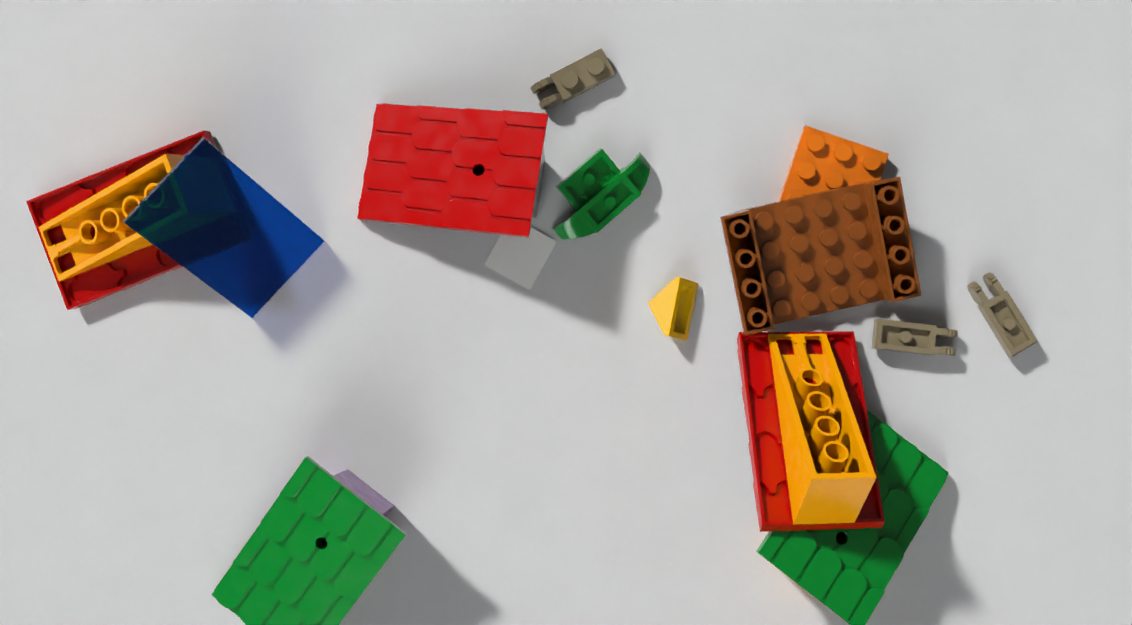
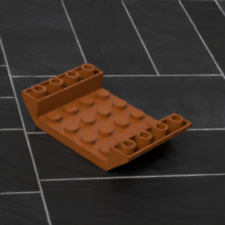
[720,177,922,335]

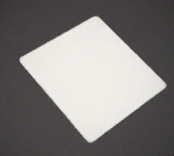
[485,227,556,290]

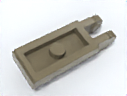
[530,48,615,110]
[967,272,1038,357]
[872,319,958,356]

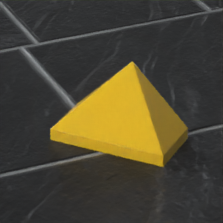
[648,277,699,341]

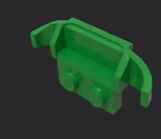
[552,148,650,239]

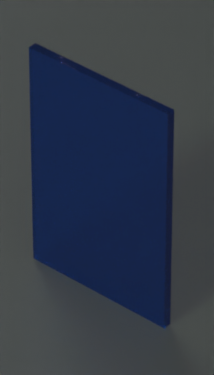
[123,137,324,318]

